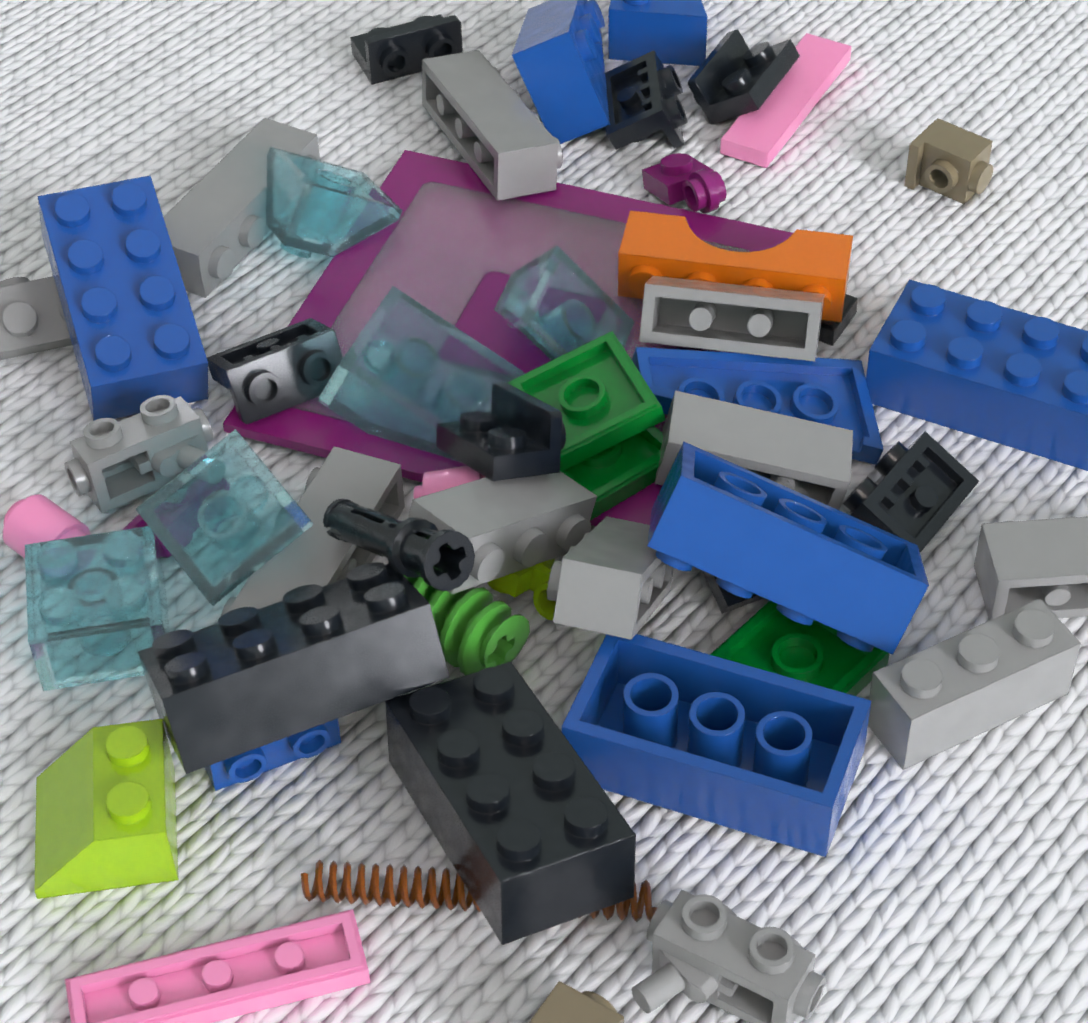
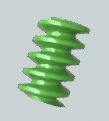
[405,576,530,675]

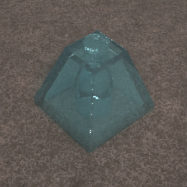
[266,146,403,258]
[494,245,635,362]
[136,429,314,606]

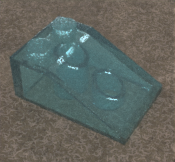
[317,286,525,462]

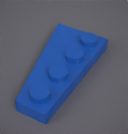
[632,347,884,465]

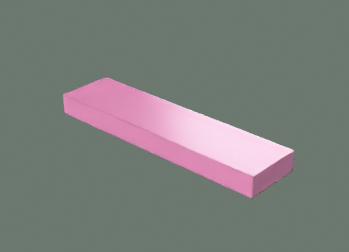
[720,33,852,168]
[65,909,370,1023]

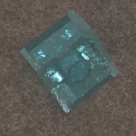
[25,525,170,691]

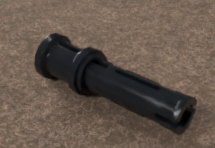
[323,499,475,591]

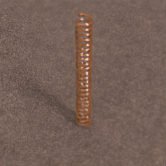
[301,860,657,922]

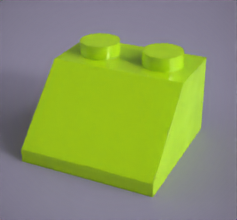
[34,718,179,899]

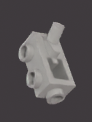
[64,395,221,513]
[631,890,827,1023]

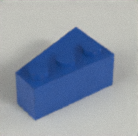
[512,0,610,144]
[608,0,707,66]

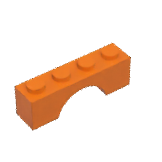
[618,210,853,323]

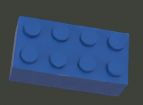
[37,175,208,421]
[866,279,1088,471]
[647,442,929,655]
[562,634,871,857]

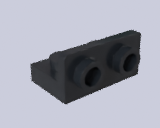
[350,14,463,85]
[688,29,800,125]
[605,50,687,150]
[207,318,349,424]
[436,382,566,481]
[842,431,979,552]

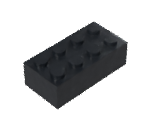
[138,562,450,774]
[385,661,636,945]

